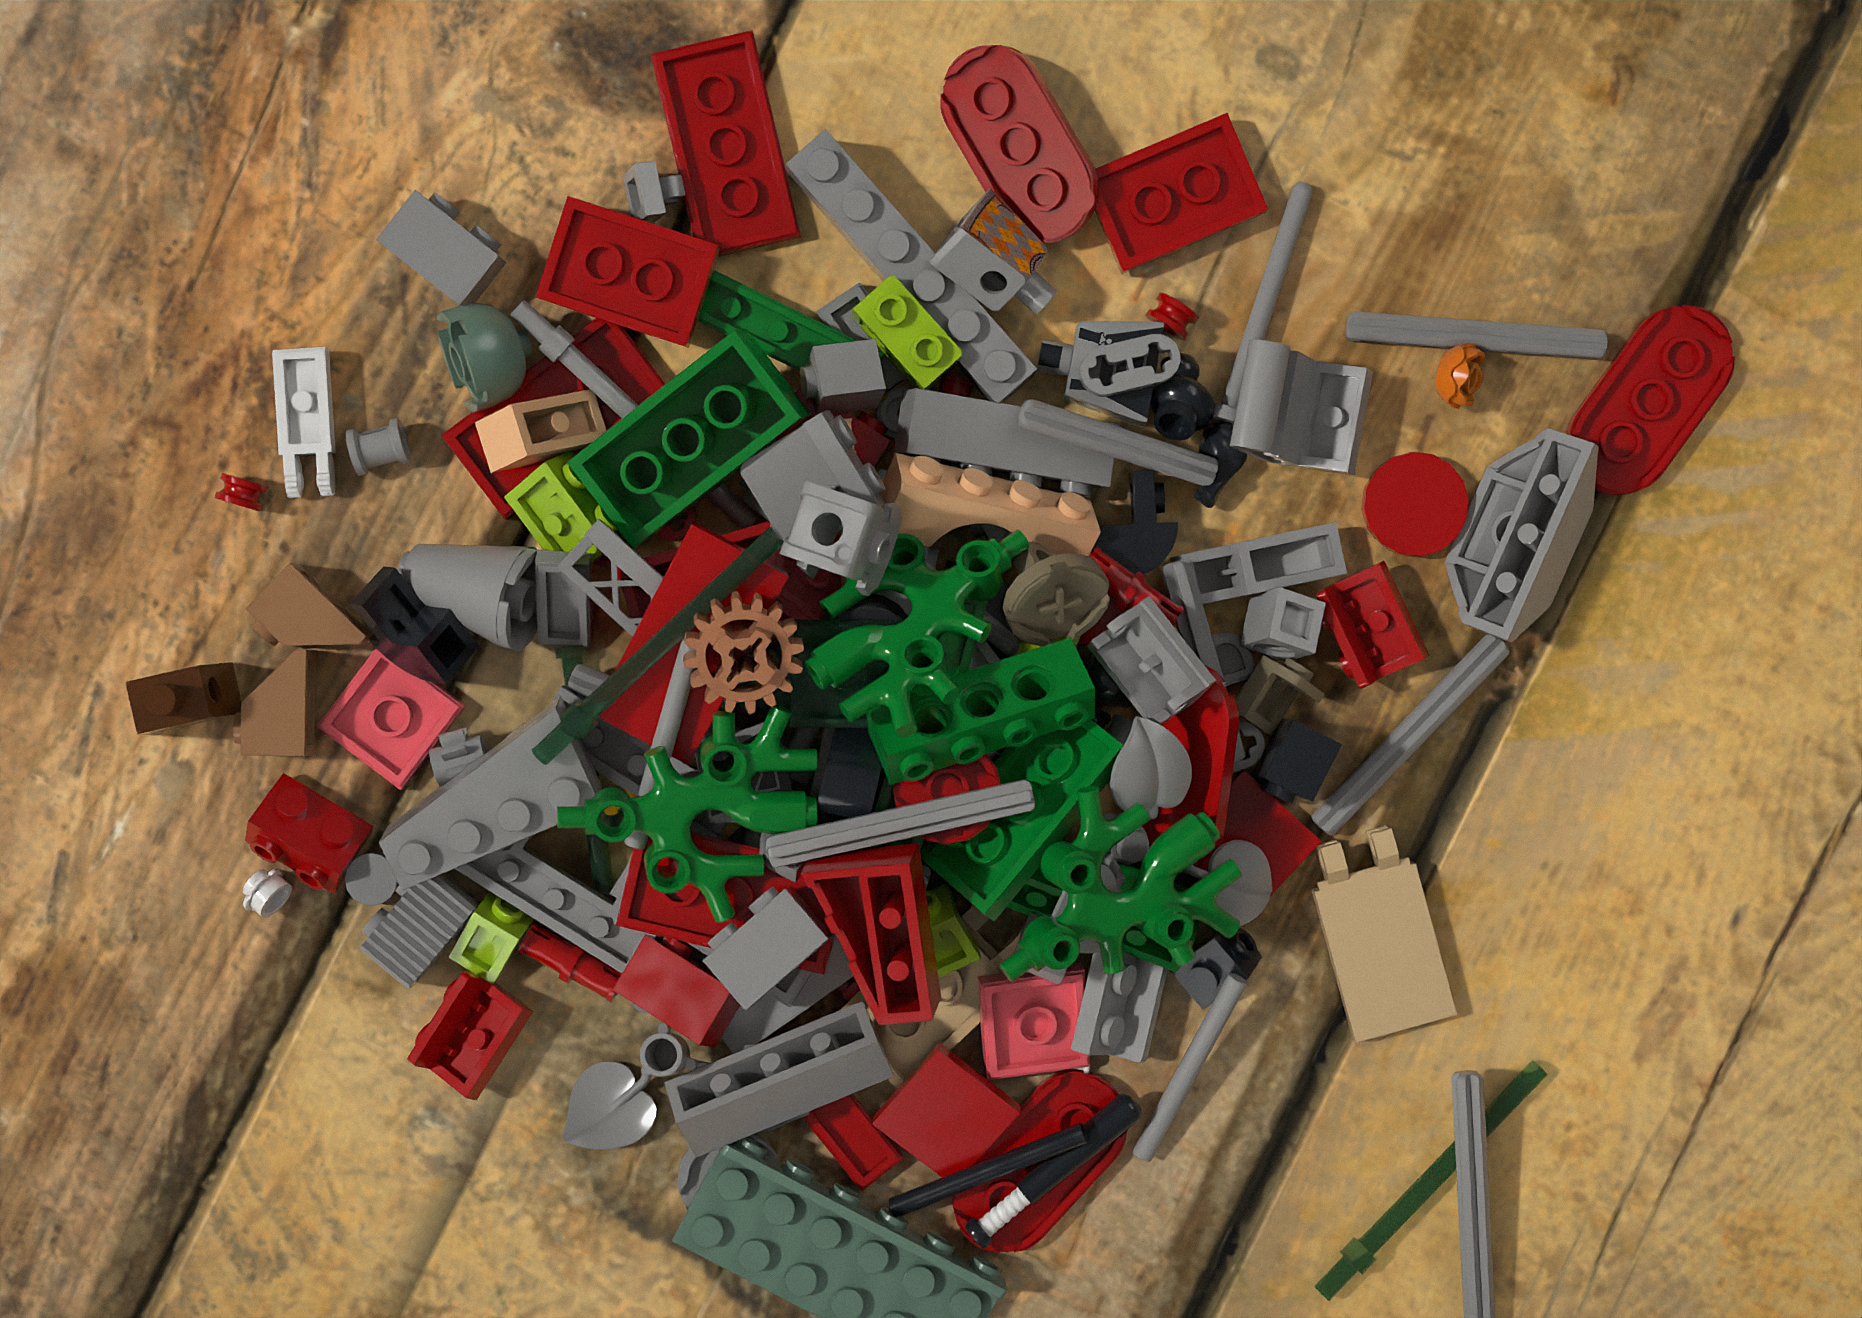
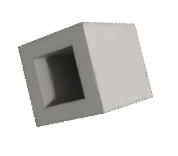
[800,339,886,416]

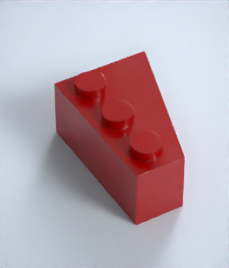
[801,843,941,1025]

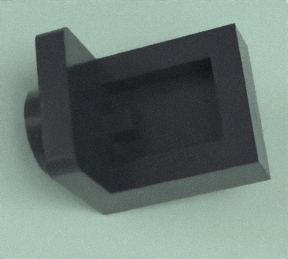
[1169,928,1262,1010]

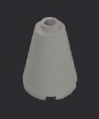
[398,544,538,651]

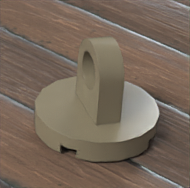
[1003,541,1110,646]

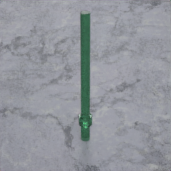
[532,526,784,765]
[1314,1060,1548,1301]

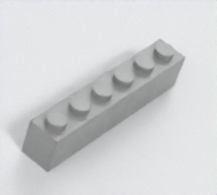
[785,129,1037,403]

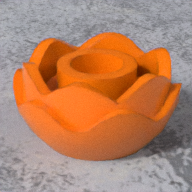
[1435,343,1486,409]

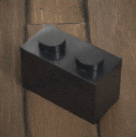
[1252,718,1342,806]

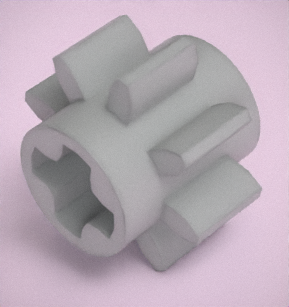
[429,728,489,787]

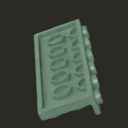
[672,1136,1008,1318]

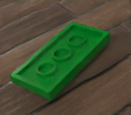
[920,719,1123,921]

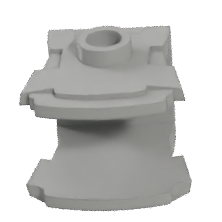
[779,480,902,596]

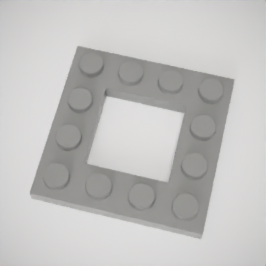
[454,685,727,973]

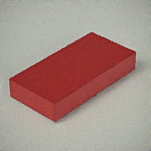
[802,1094,903,1191]

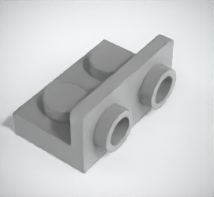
[1071,952,1168,1063]

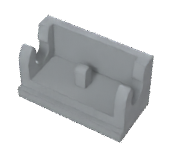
[1087,596,1216,725]

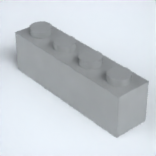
[893,388,1119,496]
[664,1001,894,1158]

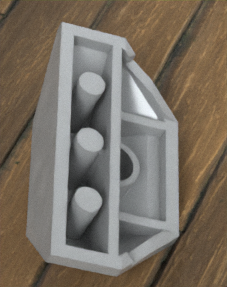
[1445,428,1598,643]

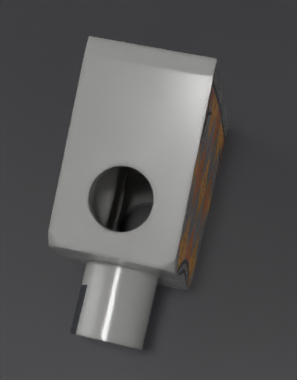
[929,188,1057,314]

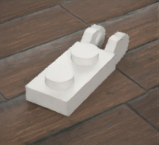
[272,347,336,498]

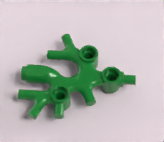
[805,530,1029,737]
[557,705,818,923]
[999,786,1242,982]

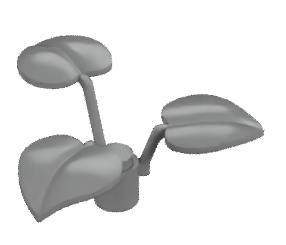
[1051,716,1272,953]
[563,936,810,1150]

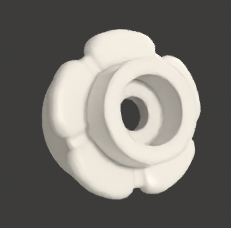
[242,868,292,918]

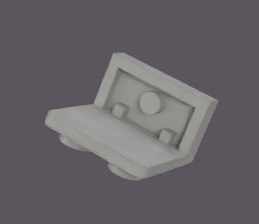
[740,410,886,542]

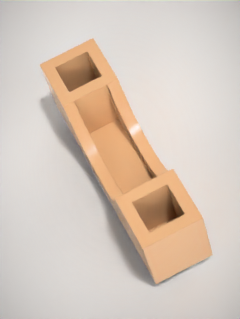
[881,453,1101,556]

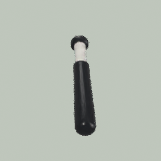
[965,1093,1142,1249]

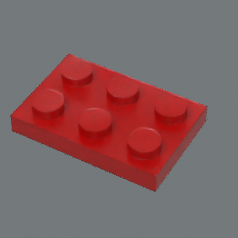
[1095,113,1269,274]
[535,196,721,348]

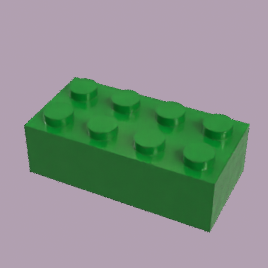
[567,329,812,548]

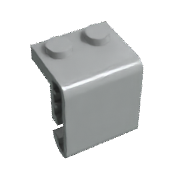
[1230,339,1373,475]

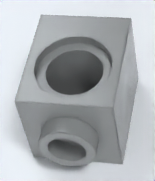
[1239,587,1326,662]

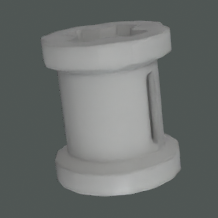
[346,417,411,476]

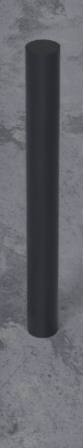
[889,1122,1089,1218]

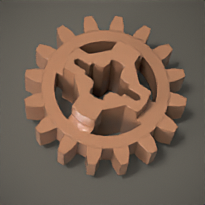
[683,591,804,714]

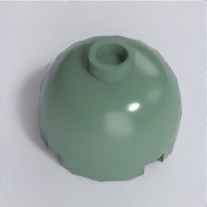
[437,303,532,413]

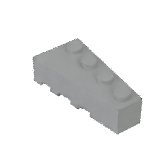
[379,695,603,891]

